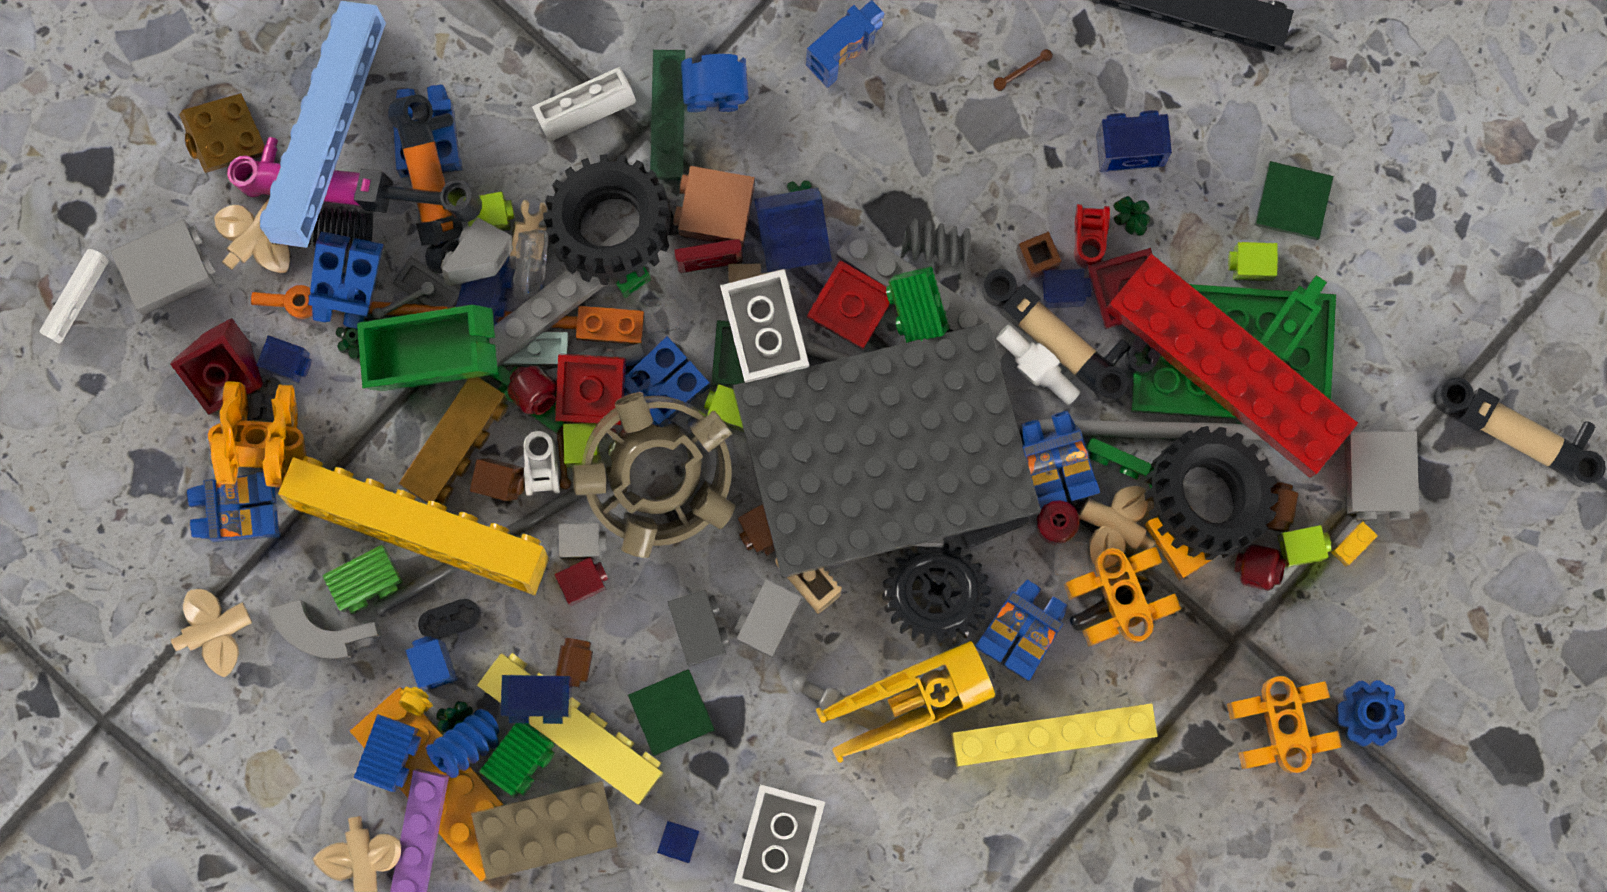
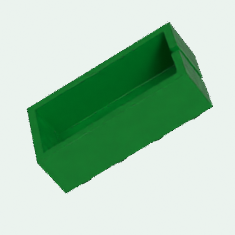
[357,305,498,391]

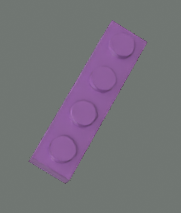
[390,769,449,892]

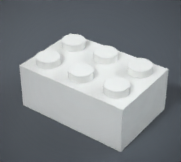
[720,269,810,383]
[734,784,825,892]

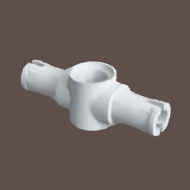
[996,324,1081,405]

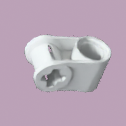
[523,431,560,496]

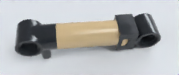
[982,269,1130,403]
[1434,377,1606,487]

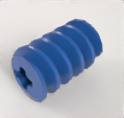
[426,709,499,778]

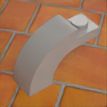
[268,600,382,660]

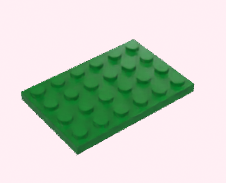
[1131,284,1336,419]

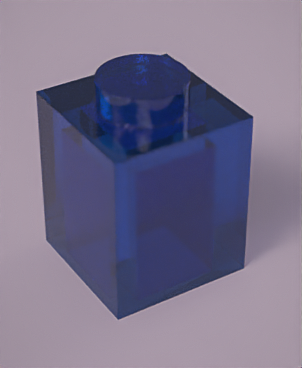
[1042,269,1091,309]
[256,335,312,384]
[657,821,701,863]

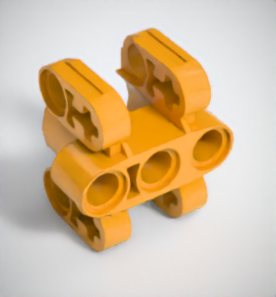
[208,381,307,487]
[1063,547,1181,647]
[1226,676,1342,773]

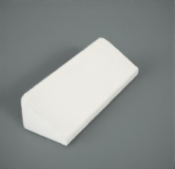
[532,67,636,142]
[40,249,109,344]

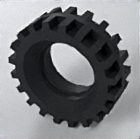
[543,154,674,285]
[1144,426,1279,560]

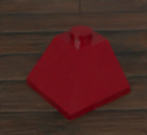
[170,318,263,415]

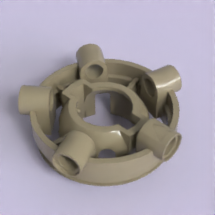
[573,392,735,558]

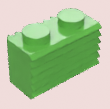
[322,545,403,615]

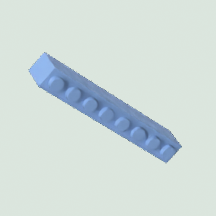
[260,1,386,248]

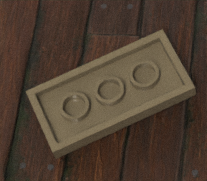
[471,781,618,880]

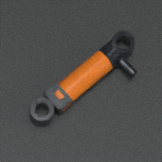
[388,95,463,274]

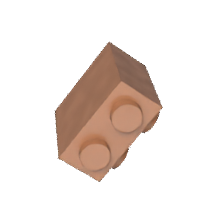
[674,166,755,247]

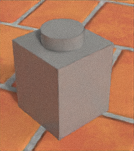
[559,523,607,560]

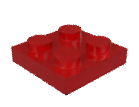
[807,260,890,350]
[555,353,626,425]

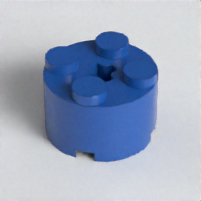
[681,54,749,113]

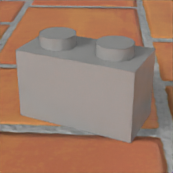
[734,579,802,658]

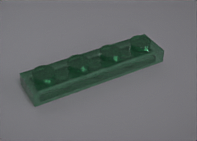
[650,49,686,180]

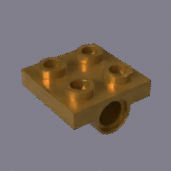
[179,93,265,173]

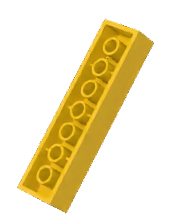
[278,456,549,596]

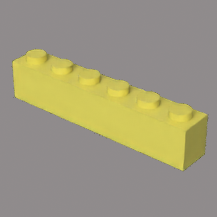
[477,653,663,805]
[951,703,1158,767]

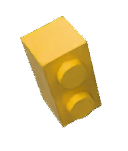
[1331,521,1378,567]

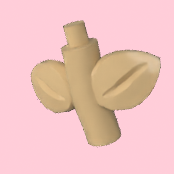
[214,199,290,273]
[1079,486,1155,569]
[171,589,252,677]
[313,816,401,892]

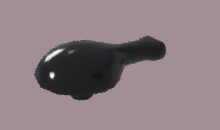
[1070,575,1153,630]

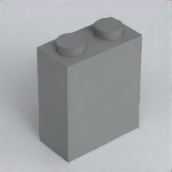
[111,219,216,315]
[1345,431,1419,520]

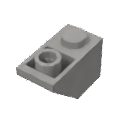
[441,217,513,286]

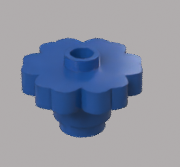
[1335,680,1405,747]

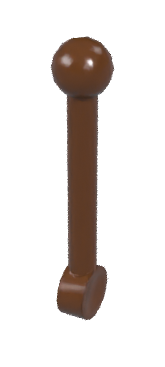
[993,49,1053,91]
[556,426,571,490]

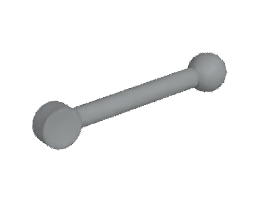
[372,282,435,320]

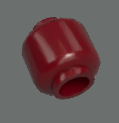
[507,366,557,415]
[1035,500,1080,545]
[1234,544,1286,591]

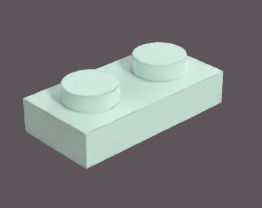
[502,332,569,367]

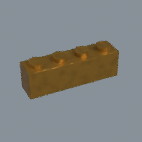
[398,377,508,505]

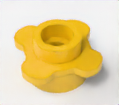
[399,686,433,717]

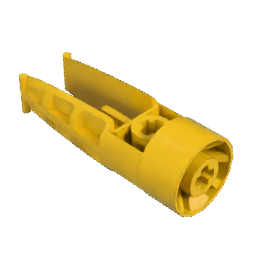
[816,640,995,763]

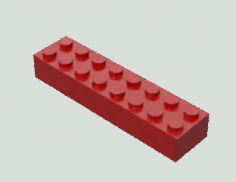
[1105,253,1358,478]

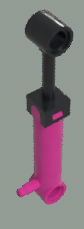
[227,137,482,222]

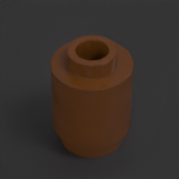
[1266,482,1299,532]
[555,638,593,688]

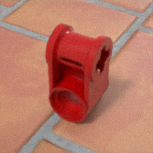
[1074,204,1110,269]

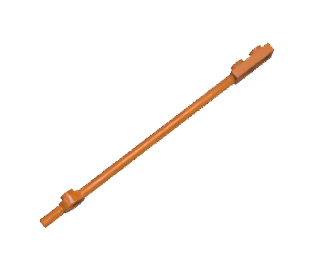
[251,285,644,345]

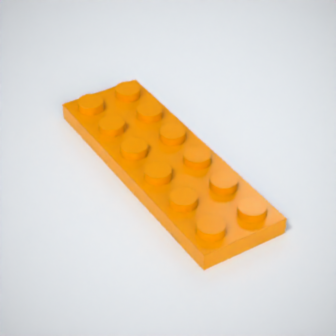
[350,687,504,882]

